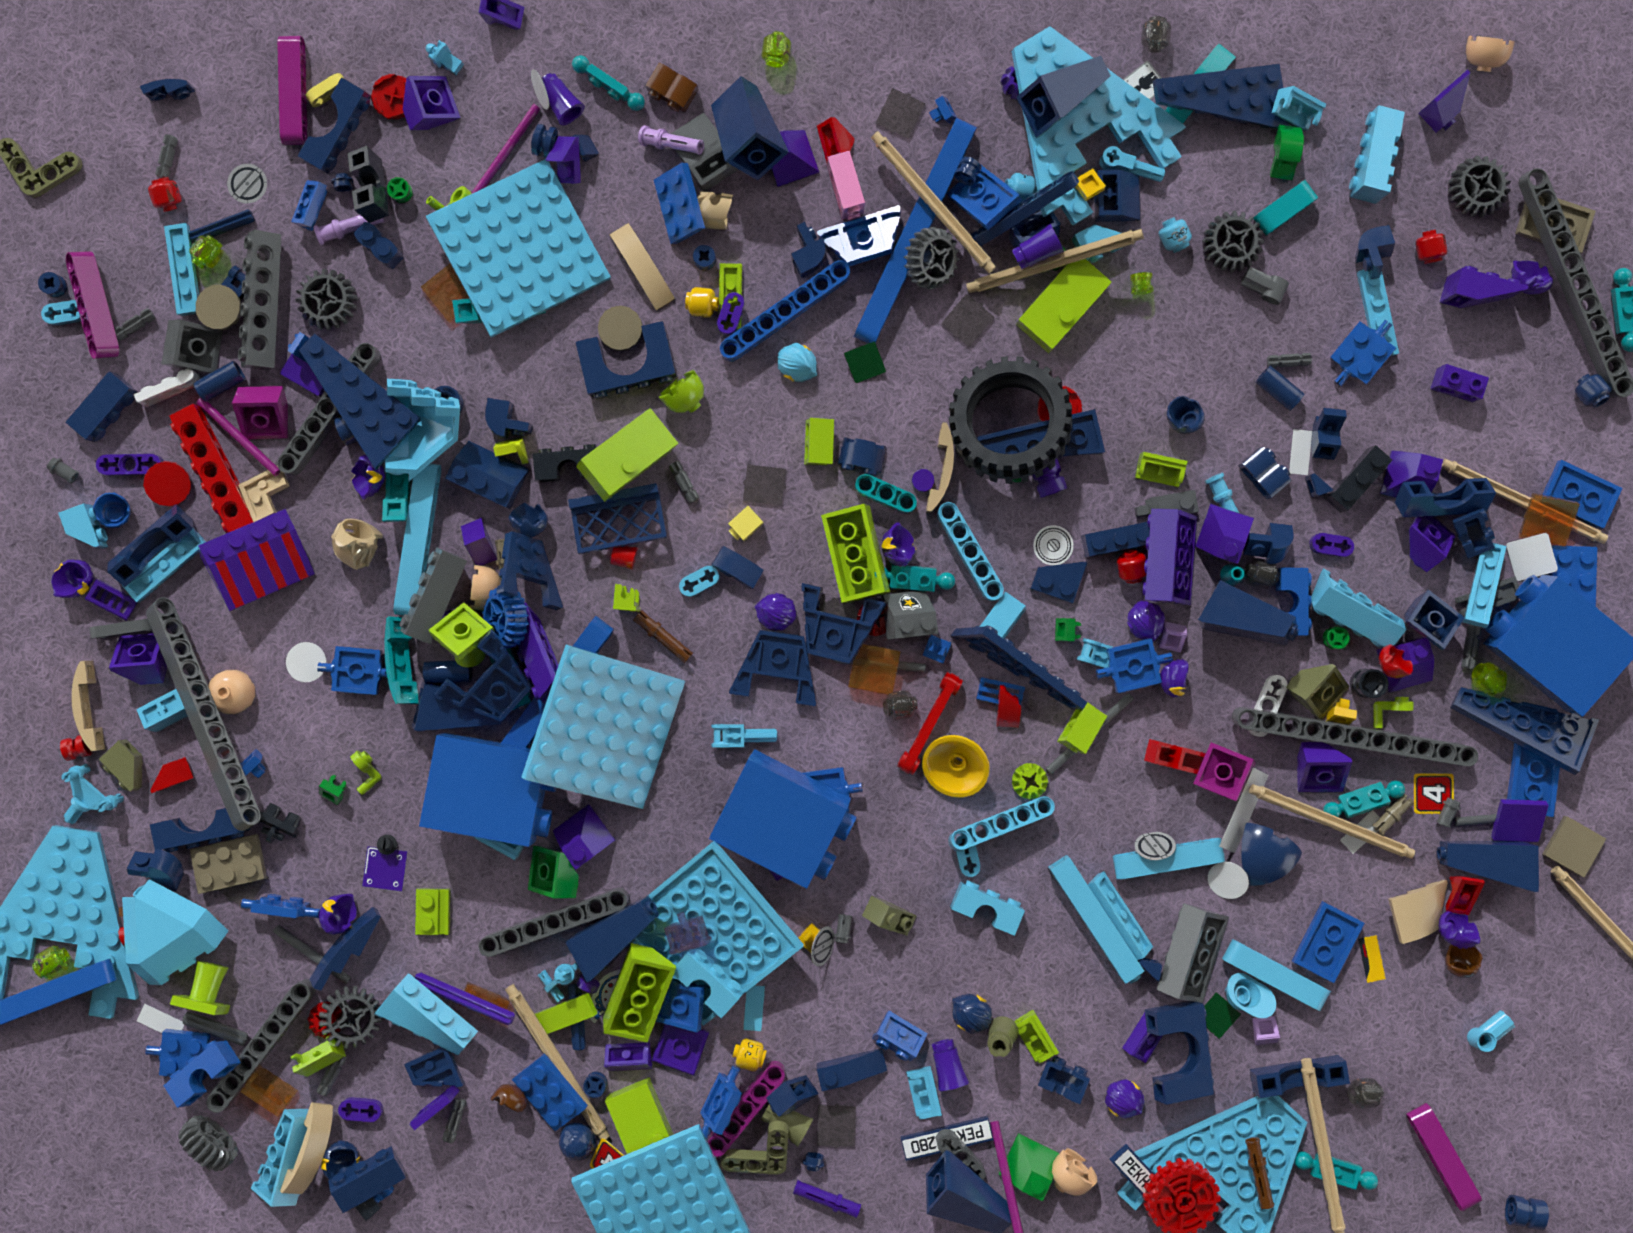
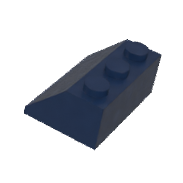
[445,441,530,510]

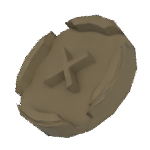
[196,285,242,330]
[598,306,642,351]

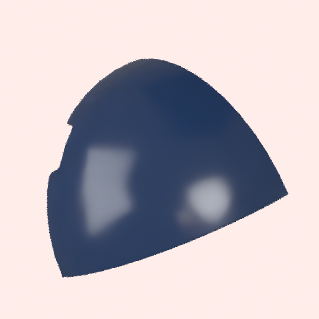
[1241,823,1302,886]

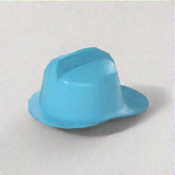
[1225,973,1276,1019]

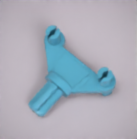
[62,764,124,824]
[537,963,579,1003]

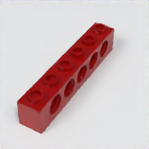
[169,404,253,534]

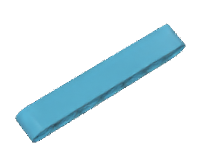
[393,464,441,616]

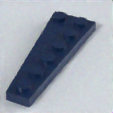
[976,409,1105,457]

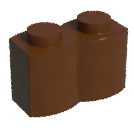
[645,63,699,112]

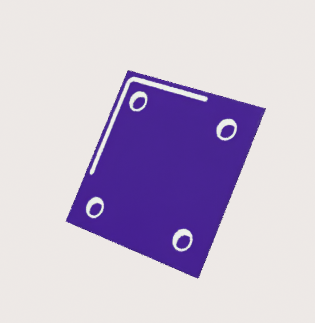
[362,846,407,891]

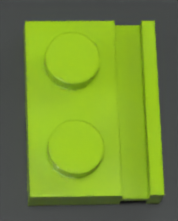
[415,888,450,935]

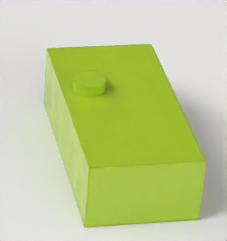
[1015,259,1112,354]
[576,408,678,502]
[821,504,890,603]
[605,1077,674,1154]

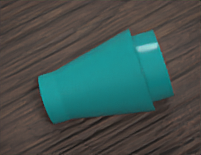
[1220,564,1244,586]

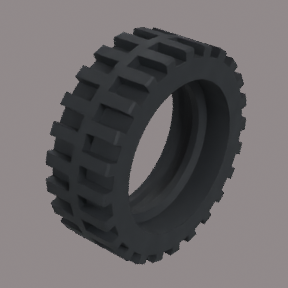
[949,356,1072,484]

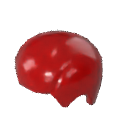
[1379,644,1413,679]

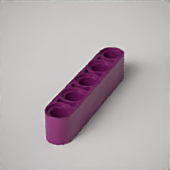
[277,36,308,146]
[65,251,119,359]
[707,1061,785,1157]
[1406,1103,1482,1212]

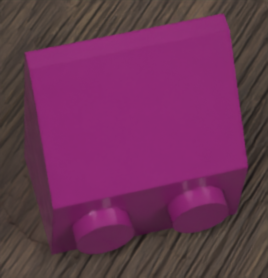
[232,386,288,439]

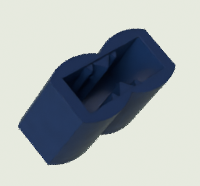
[354,222,404,269]
[1238,447,1292,499]

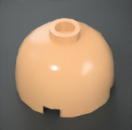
[1465,36,1515,72]
[470,565,501,611]
[208,670,255,714]
[1052,1148,1098,1196]

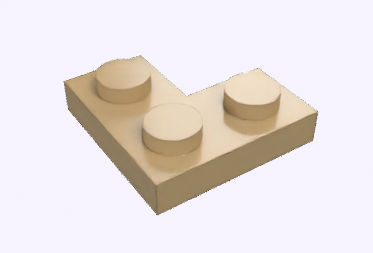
[238,466,290,522]

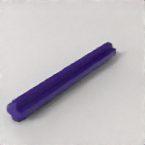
[415,973,515,1025]

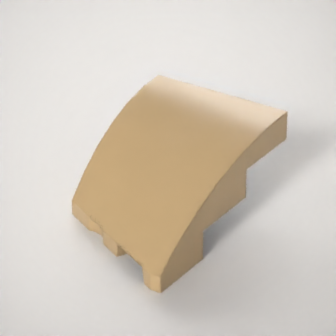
[1388,880,1448,944]

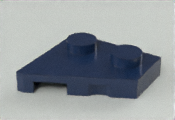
[1030,562,1087,603]
[404,1047,465,1087]

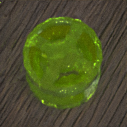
[1130,272,1154,295]

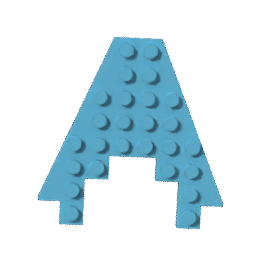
[1011,26,1186,226]
[0,825,139,1019]
[1117,1096,1307,1233]

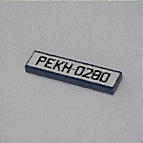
[900,1116,994,1161]
[1110,1144,1154,1195]

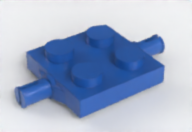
[1330,320,1396,387]
[1096,638,1173,693]
[317,646,387,695]
[801,767,863,812]
[241,894,320,918]
[145,1029,210,1080]
[700,1066,742,1140]

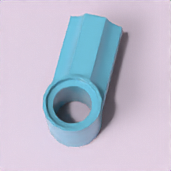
[1467,1010,1515,1052]

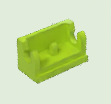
[804,418,834,466]
[1135,452,1188,487]
[613,584,641,612]
[1057,702,1107,754]
[1014,1010,1059,1063]
[291,1035,346,1077]

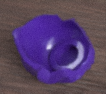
[1511,260,1553,294]
[755,593,797,631]
[1127,600,1165,642]
[1438,911,1481,949]

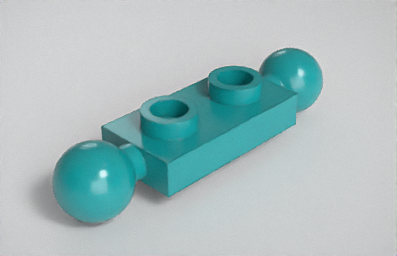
[572,55,645,111]
[1611,268,1633,352]
[874,564,955,592]
[1323,781,1405,819]
[1294,1151,1378,1190]

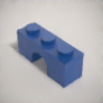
[1276,568,1312,636]
[163,1040,241,1108]

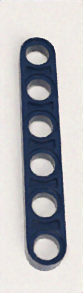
[964,171,1079,253]

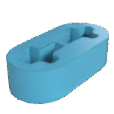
[41,300,81,326]
[679,566,720,597]
[955,835,980,877]

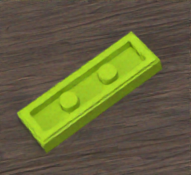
[719,263,742,331]
[535,993,598,1034]

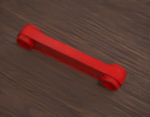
[897,672,963,775]

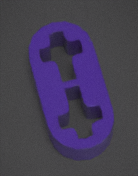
[717,292,745,336]
[1309,533,1354,557]
[338,1097,383,1122]

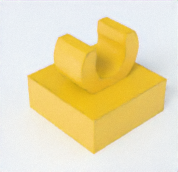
[1075,169,1106,201]
[1326,698,1357,725]
[798,922,820,953]

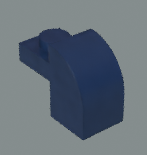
[791,222,825,278]
[1355,225,1395,280]
[485,398,533,439]
[1311,408,1347,460]
[1243,523,1294,564]
[127,849,184,892]

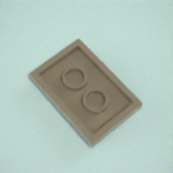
[1515,196,1596,254]
[190,834,267,894]

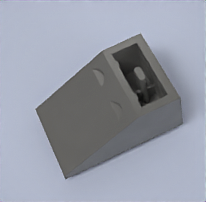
[671,112,739,191]

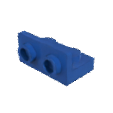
[291,180,327,231]
[872,1011,928,1061]

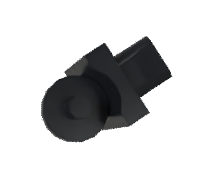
[259,803,301,844]

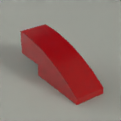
[1144,739,1206,774]

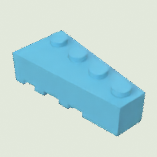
[1349,105,1405,204]

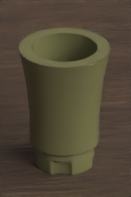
[987,1016,1019,1057]
[761,1104,813,1147]

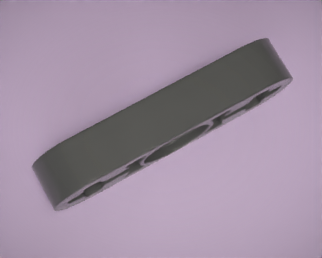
[89,619,152,639]
[936,1129,986,1180]

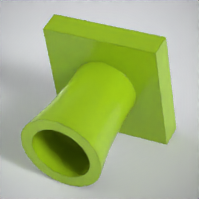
[429,603,495,667]
[170,961,230,1015]

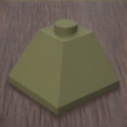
[1286,664,1350,720]

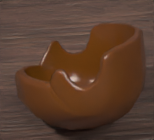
[1445,945,1483,978]
[490,1084,527,1113]

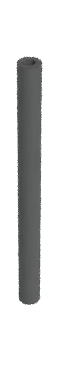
[1046,693,1134,774]

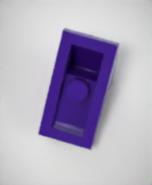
[478,0,525,30]
[546,136,581,184]

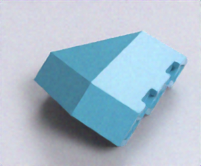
[385,379,460,481]
[122,879,228,985]

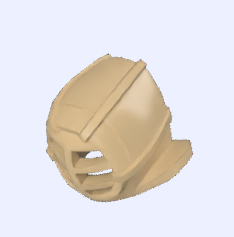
[331,519,383,570]

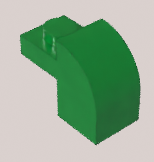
[1270,125,1304,180]

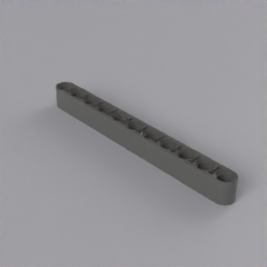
[1518,168,1633,398]
[146,597,261,831]
[1232,707,1478,766]

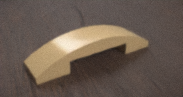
[610,223,675,311]
[926,422,954,513]
[72,661,105,751]
[280,1102,333,1194]

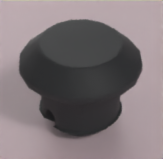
[377,835,397,855]

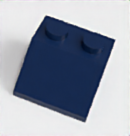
[1404,590,1464,651]

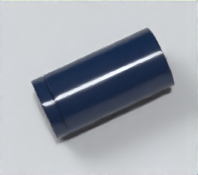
[193,361,246,402]
[1255,365,1305,411]
[423,660,472,684]

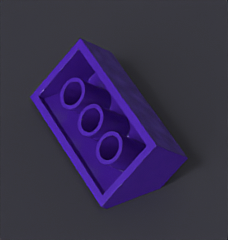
[516,602,559,705]

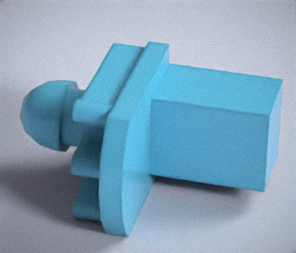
[426,40,464,75]

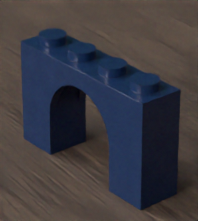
[576,321,677,399]
[1145,1001,1214,1105]

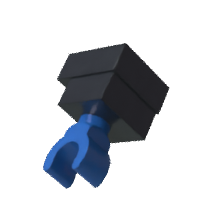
[355,1186,394,1221]

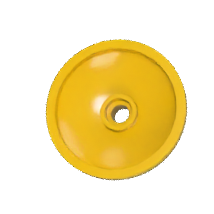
[922,735,990,797]

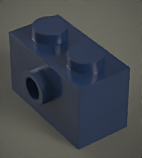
[1009,211,1061,248]

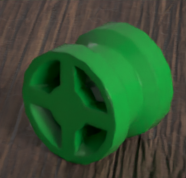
[387,177,413,204]
[1322,627,1350,649]

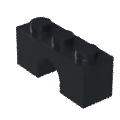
[347,146,389,223]
[533,444,597,483]
[1324,445,1393,513]

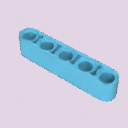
[937,502,1004,601]
[948,796,1055,851]
[1113,838,1225,879]
[1222,939,1331,1011]

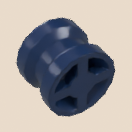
[954,157,982,186]
[693,245,716,271]
[38,272,67,297]
[583,1071,608,1098]

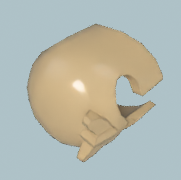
[697,191,733,230]

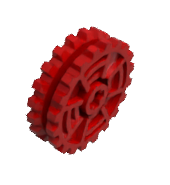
[1143,1158,1221,1233]

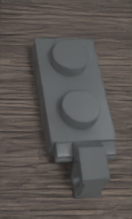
[1134,490,1199,517]

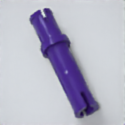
[793,1180,861,1218]

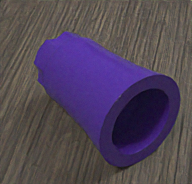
[542,73,585,126]
[1012,224,1064,269]
[932,1039,969,1091]

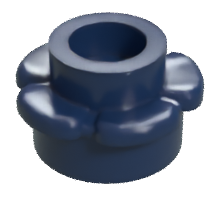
[331,173,354,192]
[803,1152,825,1171]

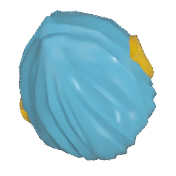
[777,343,817,382]

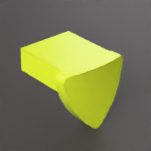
[493,437,529,464]

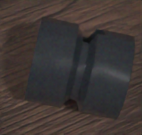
[1349,669,1388,698]

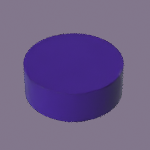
[912,469,934,492]
[576,974,600,994]

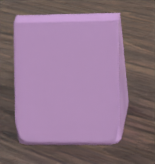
[1159,622,1187,653]
[1252,1016,1280,1045]

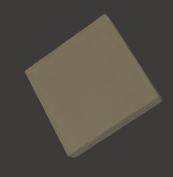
[1542,816,1606,878]

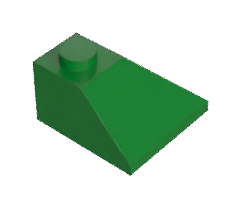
[528,845,579,898]
[999,1133,1059,1201]

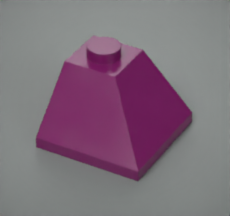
[1193,742,1256,802]

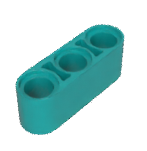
[1253,180,1319,236]
[855,474,917,514]

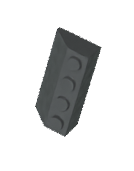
[400,548,467,644]
[1157,903,1229,1003]

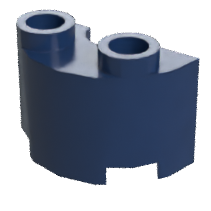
[838,437,886,476]
[1452,508,1495,559]
[1038,1056,1090,1104]

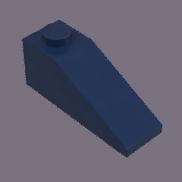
[817,1048,887,1091]

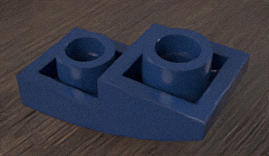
[140,79,195,101]
[711,546,764,589]

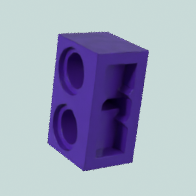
[1430,364,1489,403]

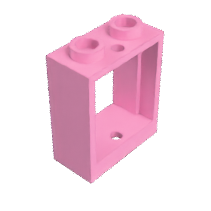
[828,151,865,221]

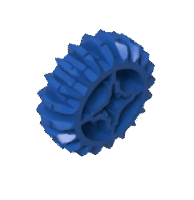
[482,588,529,648]

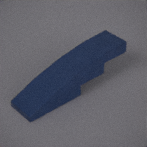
[310,907,381,991]

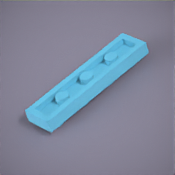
[164,223,199,316]
[1357,270,1399,356]
[122,528,206,603]
[1463,543,1507,628]
[1088,871,1153,960]

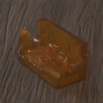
[240,1066,298,1117]

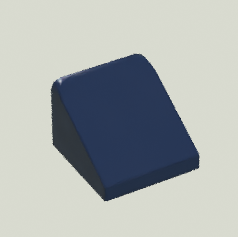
[572,135,599,162]
[1305,473,1333,497]
[1137,958,1163,981]

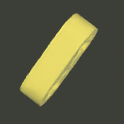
[306,73,344,107]

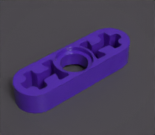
[96,454,164,476]

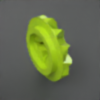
[1012,763,1048,799]

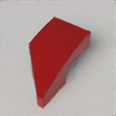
[996,685,1021,728]
[150,757,193,794]

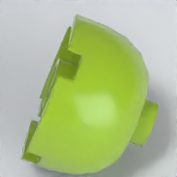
[659,370,704,413]

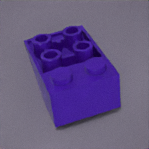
[1440,266,1529,308]

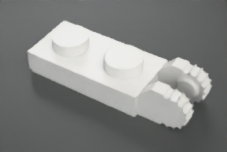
[134,368,200,407]

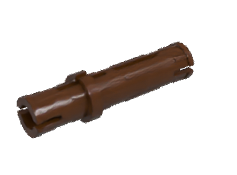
[633,610,693,664]
[1245,1137,1274,1209]

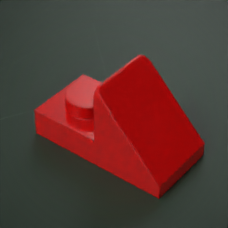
[1445,876,1485,915]

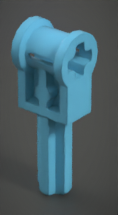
[1099,146,1165,182]
[1077,638,1112,668]
[711,724,777,748]

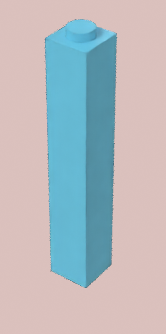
[1048,855,1144,984]

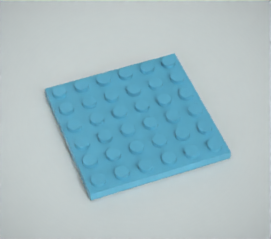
[426,159,611,338]
[521,644,685,809]
[633,841,804,1026]
[572,1124,751,1233]

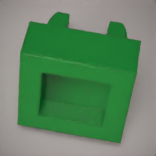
[1055,618,1081,641]
[319,775,346,805]

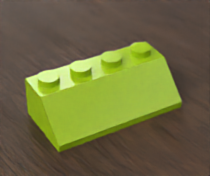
[603,943,676,1042]

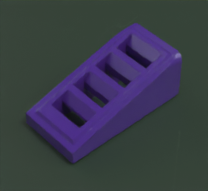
[85,579,138,621]

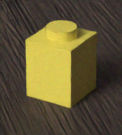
[728,506,764,541]

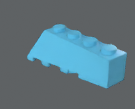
[1311,568,1407,648]
[374,973,478,1055]
[251,1109,309,1207]

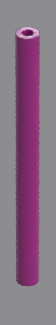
[472,104,541,194]
[197,398,281,476]
[990,1120,1023,1233]

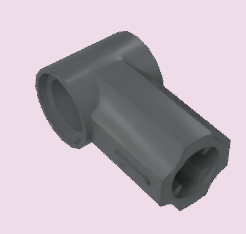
[1240,267,1289,305]

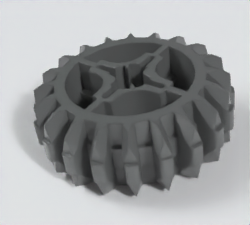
[1448,156,1511,218]
[1202,211,1264,272]
[903,227,960,289]
[295,269,358,330]
[319,986,382,1049]
[178,1115,238,1172]

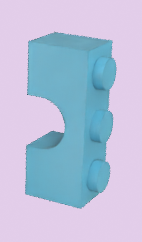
[950,880,1025,936]
[674,945,744,1018]

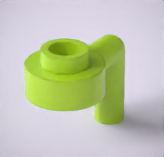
[426,186,472,211]
[1373,697,1414,728]
[350,750,381,795]

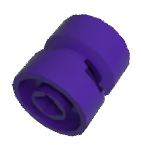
[1032,459,1068,498]

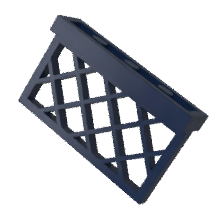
[568,483,667,555]

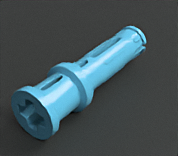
[1205,472,1239,513]

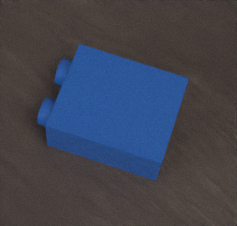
[1483,575,1633,717]
[419,733,557,847]
[709,749,857,889]

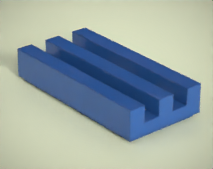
[976,677,1025,705]

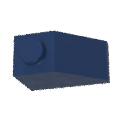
[766,1075,819,1117]

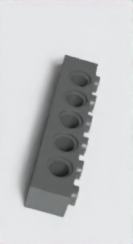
[238,230,281,371]

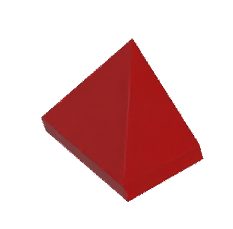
[817,117,855,166]

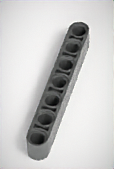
[277,343,381,475]
[478,888,629,957]
[206,979,316,1113]

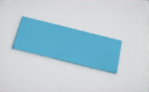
[743,986,765,1031]

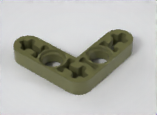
[0,138,82,198]
[721,1121,789,1175]

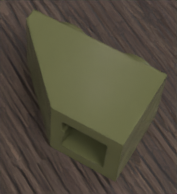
[99,739,142,792]
[862,895,917,936]

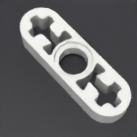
[1249,675,1288,737]

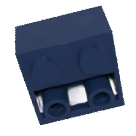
[1094,170,1140,222]

